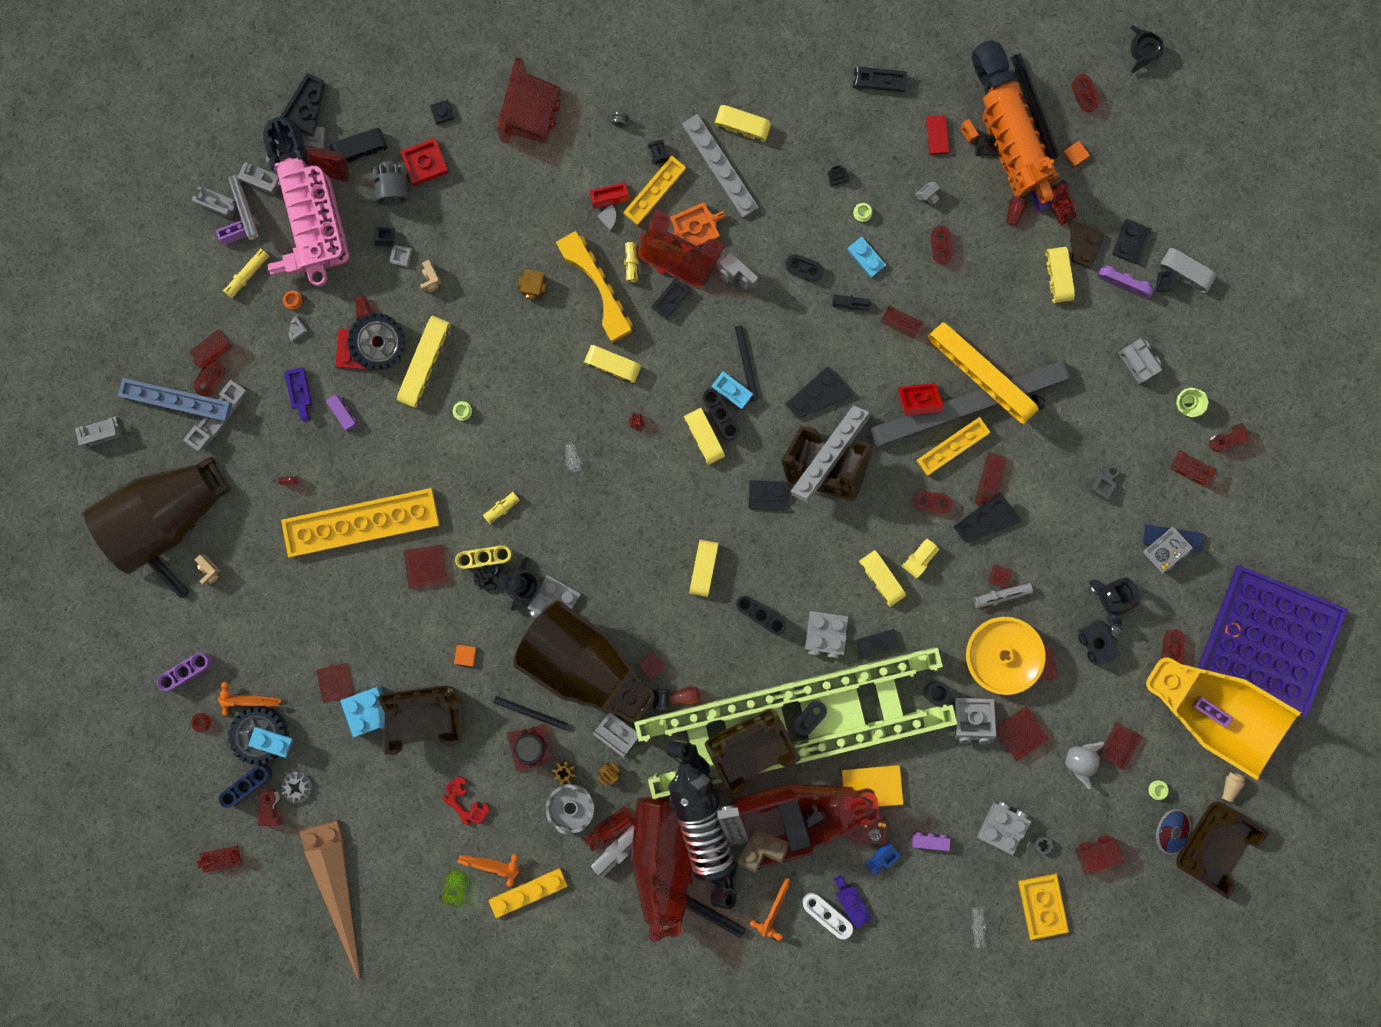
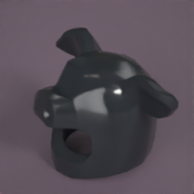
[497,557,540,611]
[1089,577,1140,626]

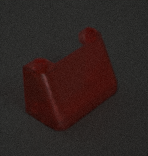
[638,209,726,287]

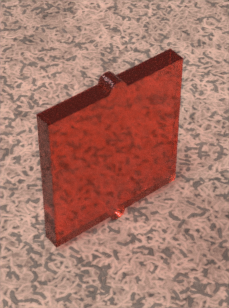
[316,663,354,703]

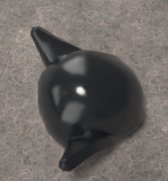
[1130,25,1164,73]

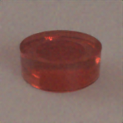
[278,476,298,485]

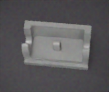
[237,162,281,196]
[192,187,237,219]
[75,416,122,447]

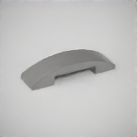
[183,379,247,452]

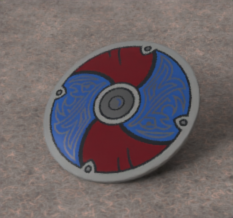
[1156,809,1191,855]

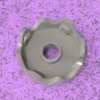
[545,783,595,834]

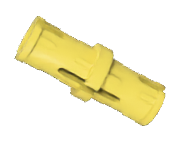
[624,242,639,282]
[483,492,520,525]

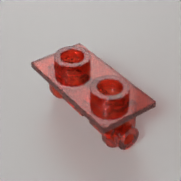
[197,845,242,873]

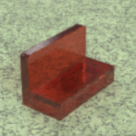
[189,329,233,370]

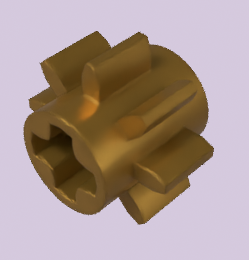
[552,760,576,785]
[597,762,621,786]

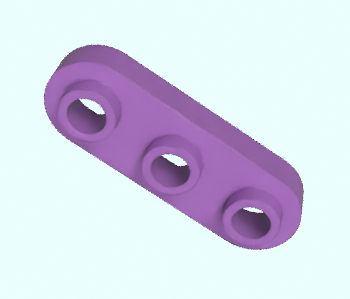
[1098,266,1154,298]

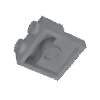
[716,252,758,291]
[528,575,581,618]
[804,611,848,658]
[954,698,996,744]
[977,801,1031,855]

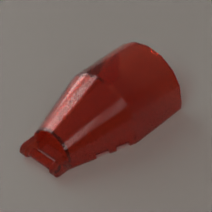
[631,797,699,942]

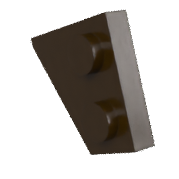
[1069,220,1105,269]

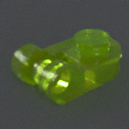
[441,869,466,906]

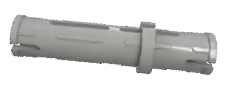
[973,583,1033,609]

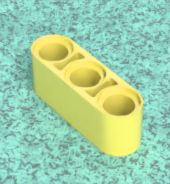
[714,105,772,142]
[1045,247,1075,303]
[584,345,642,383]
[684,408,725,465]
[689,539,718,598]
[455,546,513,569]
[859,550,906,607]

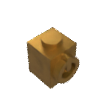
[517,269,547,300]

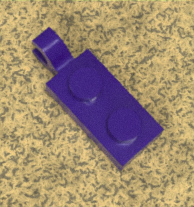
[284,367,312,421]
[834,875,872,929]

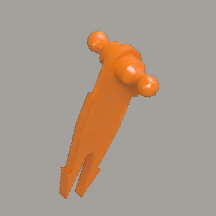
[218,682,281,716]
[457,854,519,887]
[750,878,791,941]

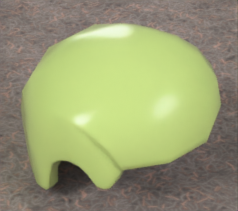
[1176,388,1209,417]

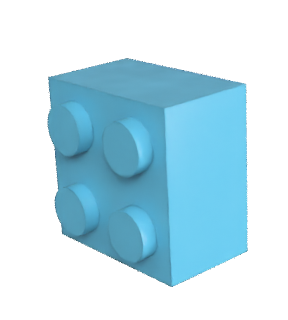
[340,686,384,737]

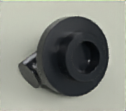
[828,165,849,186]

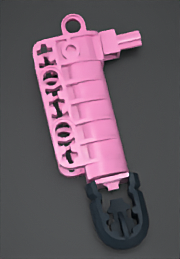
[263,117,350,286]

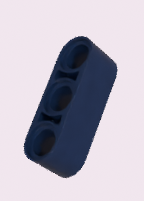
[219,765,272,808]

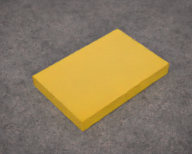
[841,765,903,809]
[1018,873,1069,940]

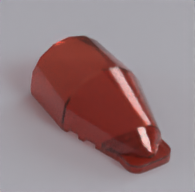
[733,783,880,870]

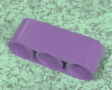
[157,653,213,691]

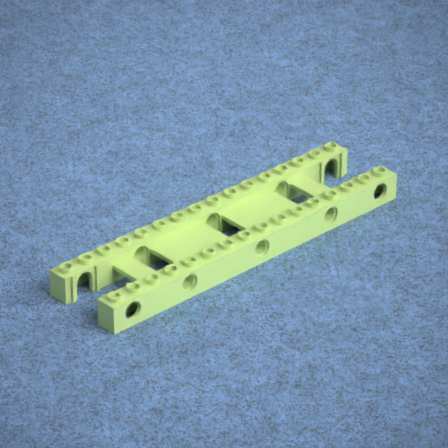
[634,647,957,799]

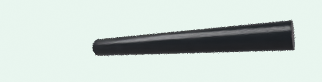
[735,326,758,401]
[493,696,568,730]

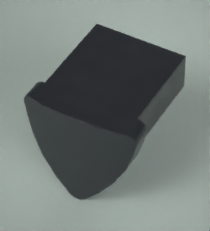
[975,134,1000,156]

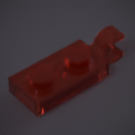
[584,806,636,851]

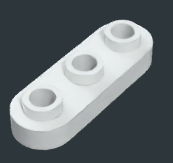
[802,893,853,939]

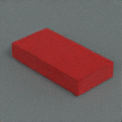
[926,115,949,155]
[589,182,630,209]

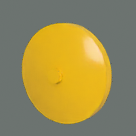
[966,617,1045,695]

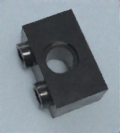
[1078,620,1121,666]

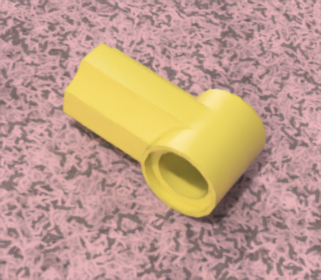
[902,539,939,579]

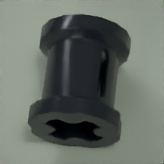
[648,140,668,165]
[653,689,670,710]

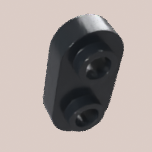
[786,254,823,281]
[794,701,827,736]

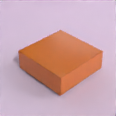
[960,119,979,143]
[1063,141,1090,168]
[454,644,477,666]

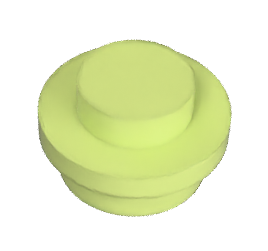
[853,203,872,222]
[453,401,472,421]
[1148,780,1169,800]

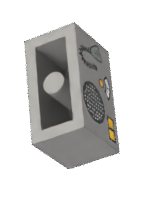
[1143,527,1193,573]

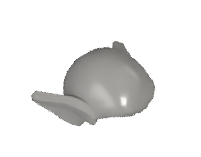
[1065,742,1105,789]

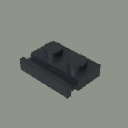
[1112,218,1152,264]
[749,480,788,510]

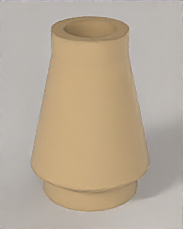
[1222,772,1246,802]

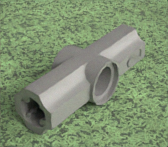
[591,824,644,878]

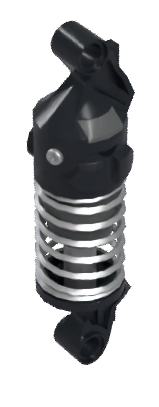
[667,740,738,909]

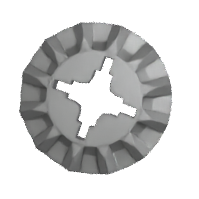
[280,772,312,803]

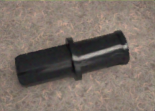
[832,294,871,310]

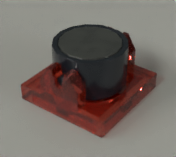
[507,723,554,771]

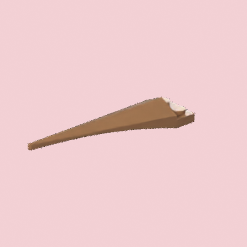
[299,820,360,979]

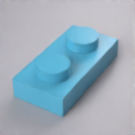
[847,237,886,278]
[711,372,754,410]
[248,727,293,758]

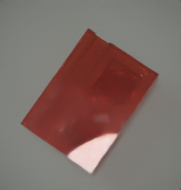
[1099,722,1142,770]

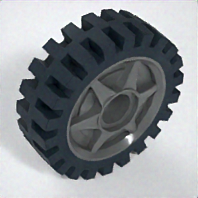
[347,313,406,370]
[228,707,289,765]

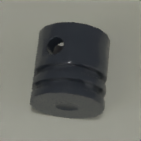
[924,681,951,705]

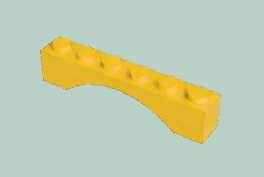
[556,231,633,344]

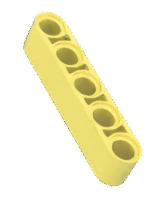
[397,315,451,408]

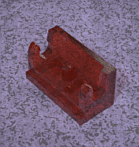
[880,305,923,339]
[1170,450,1216,487]

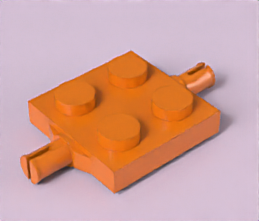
[664,202,726,253]

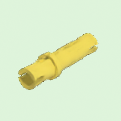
[223,248,270,299]

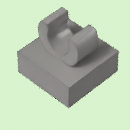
[915,182,940,204]

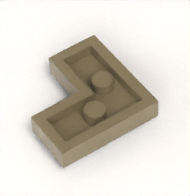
[738,829,790,873]

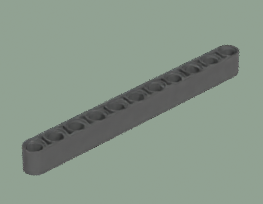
[870,360,1072,447]

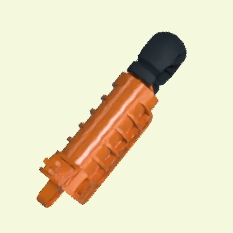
[971,40,1059,204]

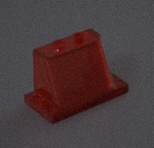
[496,58,561,143]

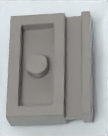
[593,713,638,758]

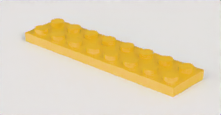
[281,488,440,558]

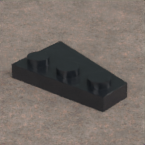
[280,73,325,137]
[785,367,854,418]
[954,492,1022,543]

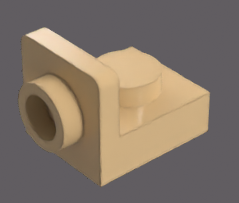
[420,260,442,292]
[195,554,221,585]

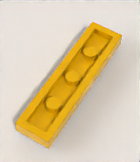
[623,156,686,226]
[916,417,991,476]
[488,868,568,918]

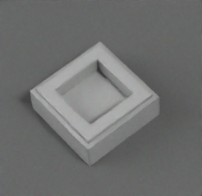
[389,245,413,268]

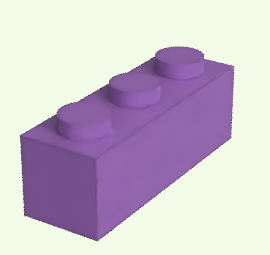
[216,220,247,246]
[326,394,357,431]
[1192,696,1233,728]
[912,832,950,851]

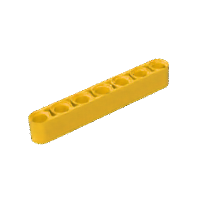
[928,322,1038,424]

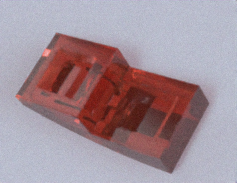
[1050,180,1077,226]

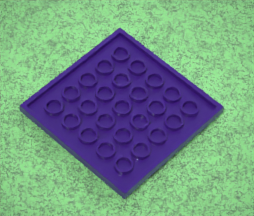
[1197,565,1348,717]

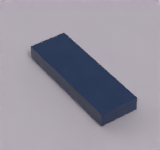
[1143,525,1204,552]

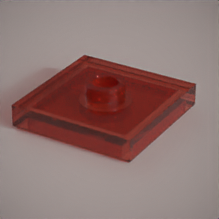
[305,145,350,182]
[404,545,448,588]
[996,706,1049,761]

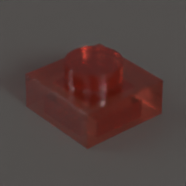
[988,564,1013,589]
[639,652,666,679]

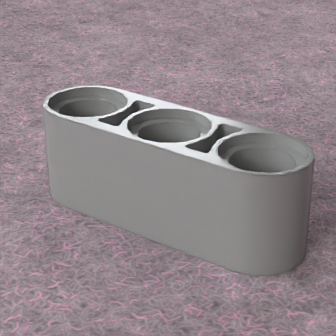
[1159,248,1217,293]

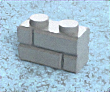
[1118,338,1162,384]

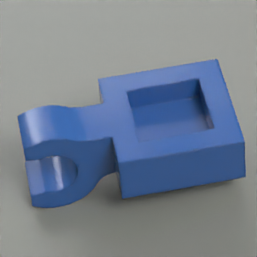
[865,841,901,875]

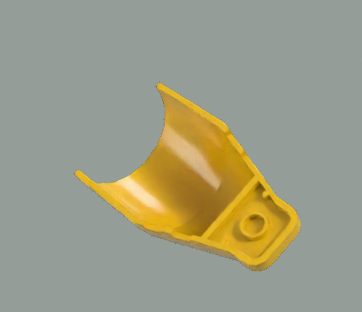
[1146,658,1301,780]

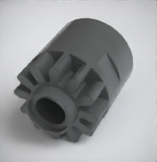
[373,161,409,206]

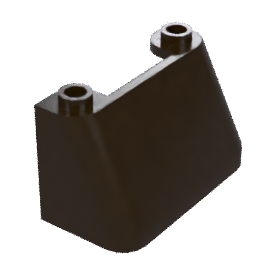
[782,426,872,501]
[378,685,463,755]
[705,708,801,796]
[1176,801,1269,899]

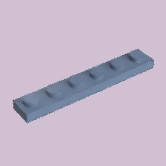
[118,378,232,422]

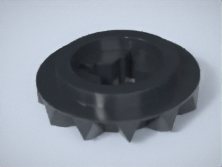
[473,565,504,592]

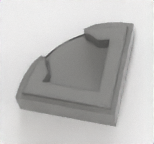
[597,205,616,231]
[289,315,308,342]

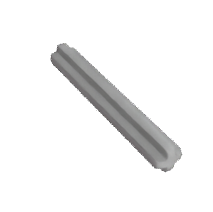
[229,174,258,240]

